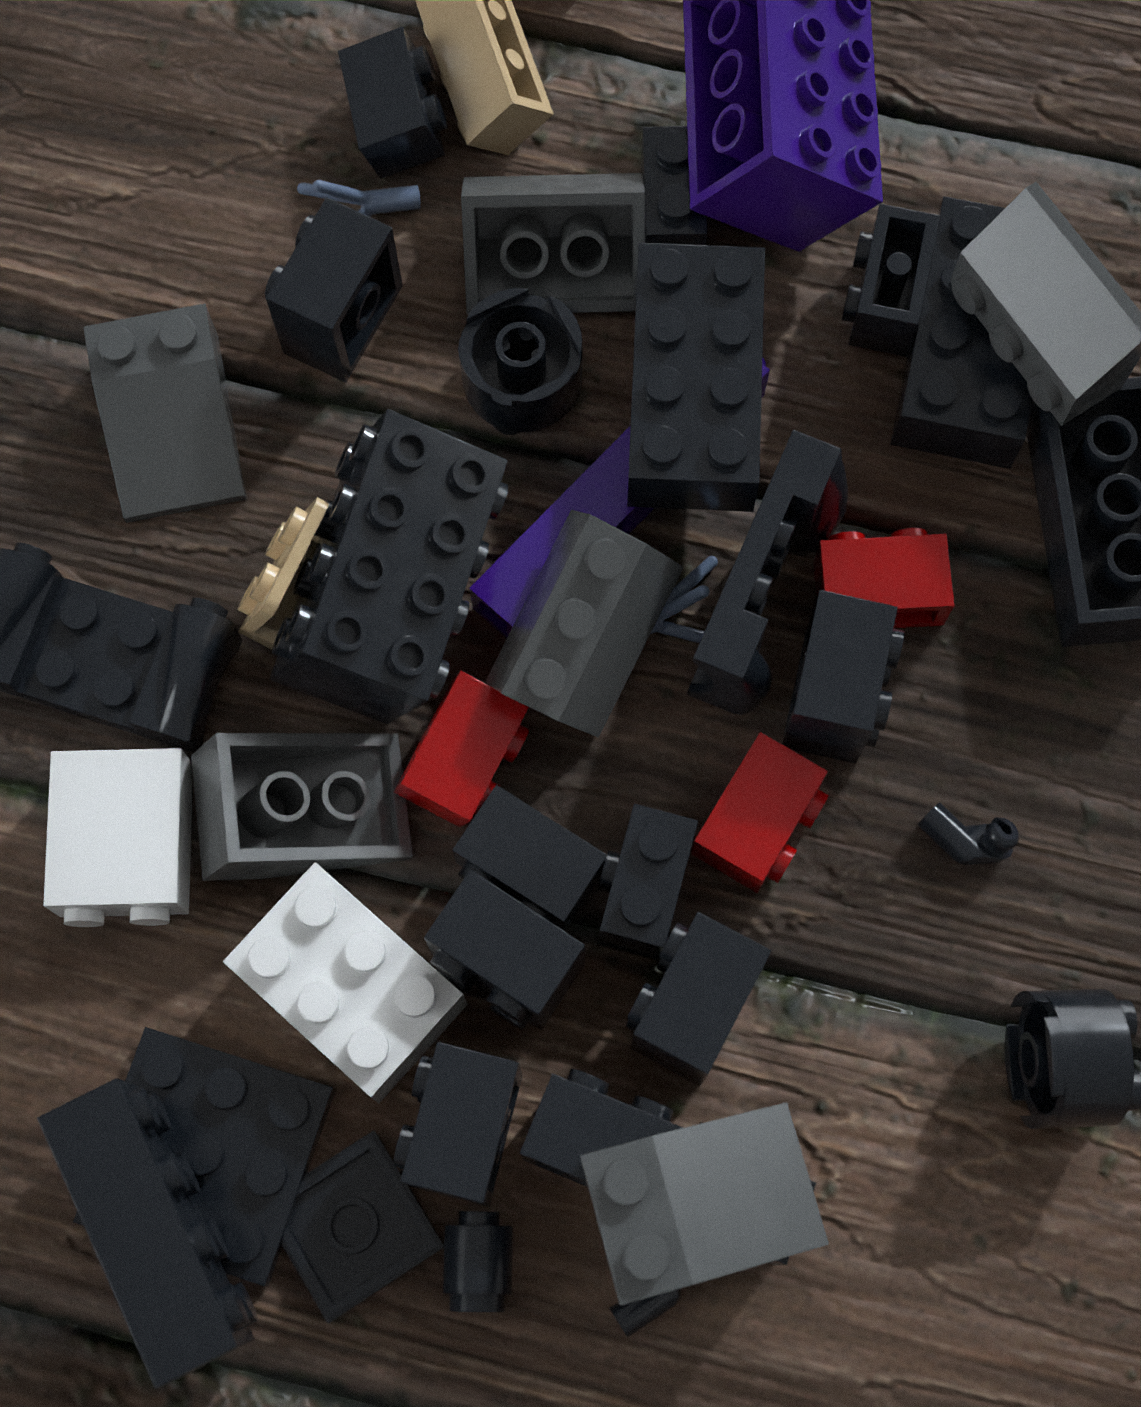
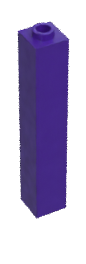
[469,357,770,639]

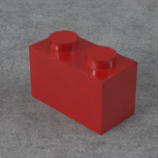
[813,528,955,628]
[393,670,529,828]
[691,732,830,893]

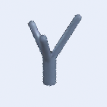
[297,180,421,217]
[651,556,718,644]

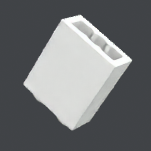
[43,748,193,927]

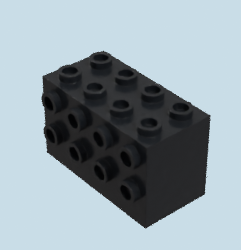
[270,409,508,724]

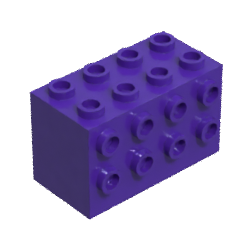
[683,0,883,252]

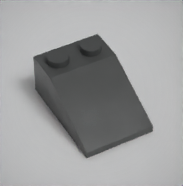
[83,303,247,523]
[191,733,413,881]
[580,1102,829,1305]

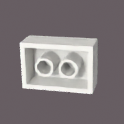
[223,862,468,1104]

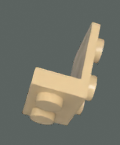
[237,497,329,650]

